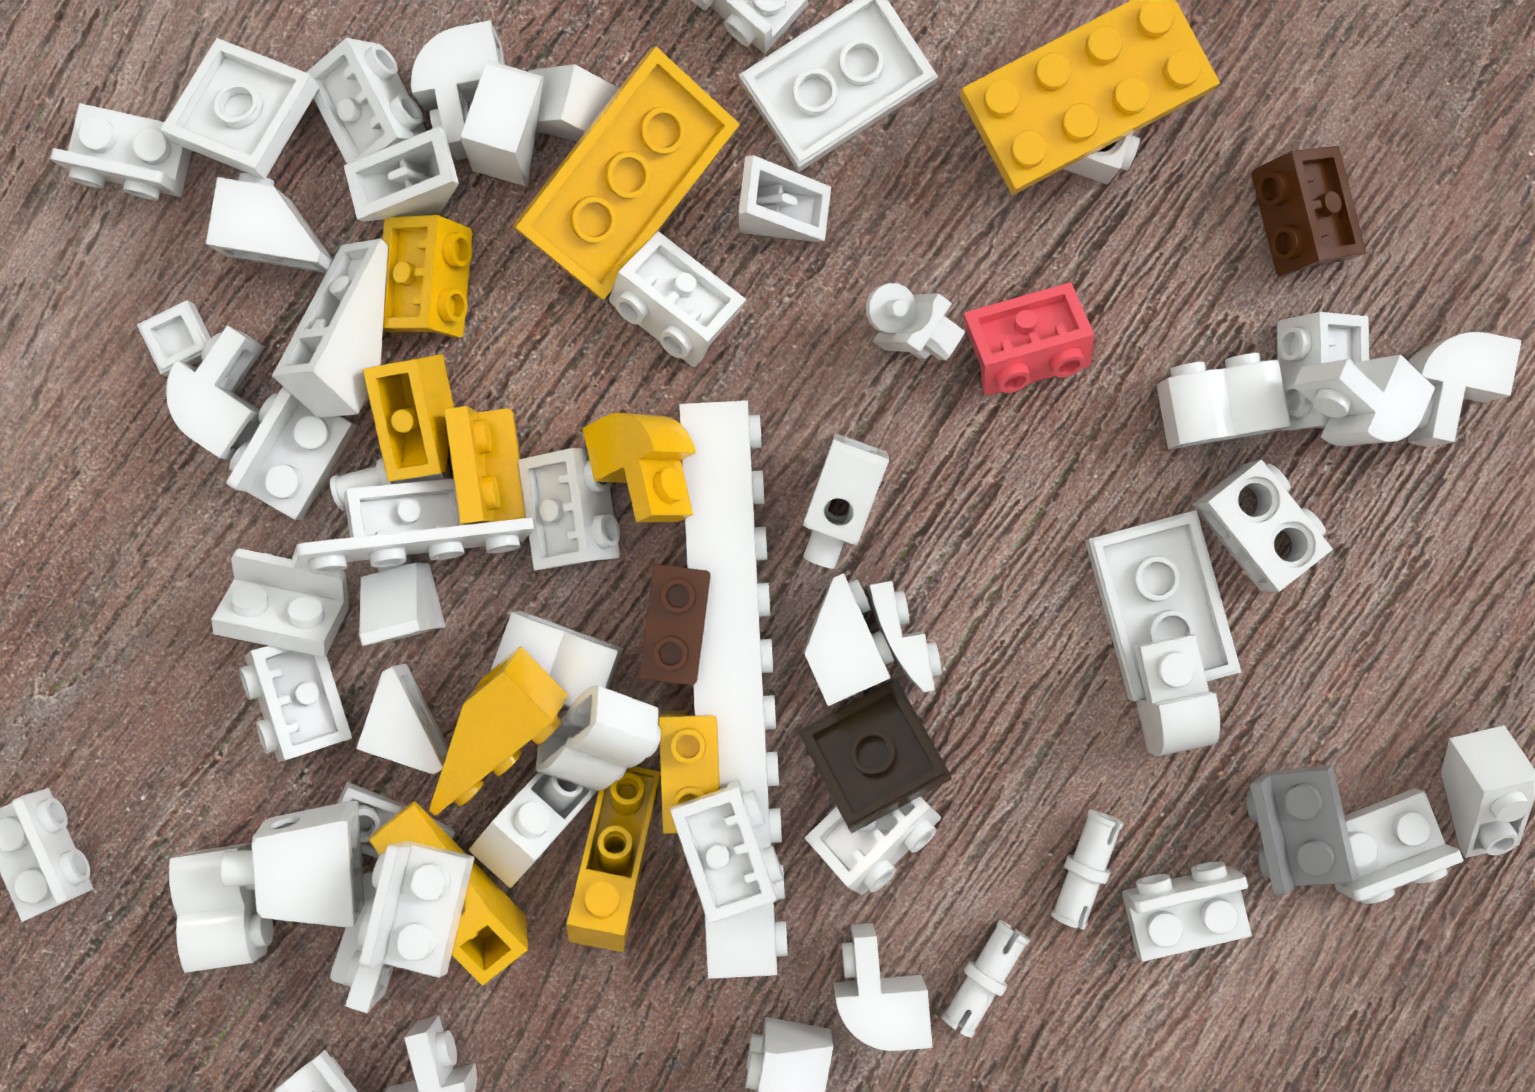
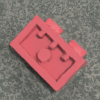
[964,282,1094,395]

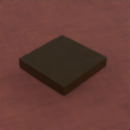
[798,679,952,833]

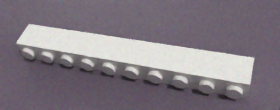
[679,400,788,979]

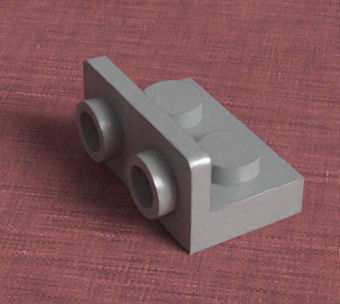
[1246,765,1357,895]

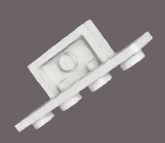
[292,478,534,574]

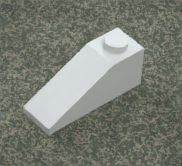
[272,238,388,418]

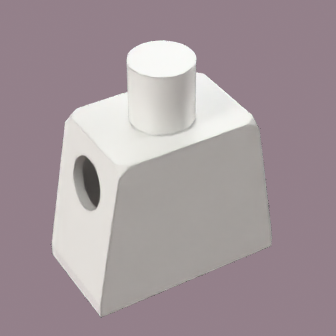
[803,433,889,569]
[221,801,365,927]

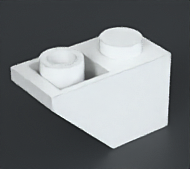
[803,573,894,706]
[1441,725,1535,858]
[468,772,597,888]
[745,1017,833,1092]

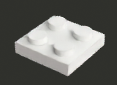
[160,38,319,180]

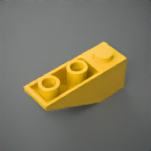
[429,646,568,816]
[567,766,661,953]
[369,800,528,986]

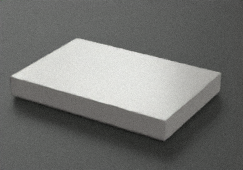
[739,0,938,172]
[1085,510,1241,701]

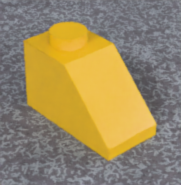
[363,354,454,482]

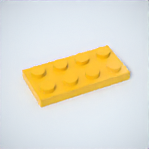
[959,0,1220,195]
[512,46,740,300]

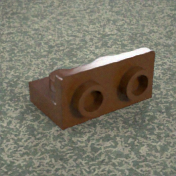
[1252,146,1366,276]
[639,564,711,685]

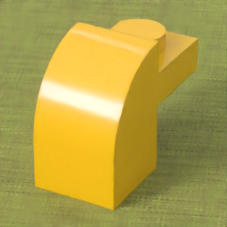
[583,413,696,522]

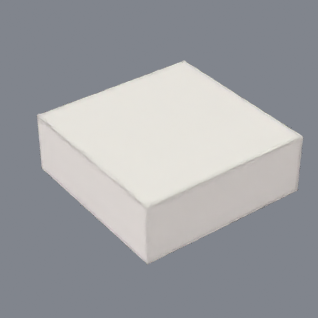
[137,300,211,377]

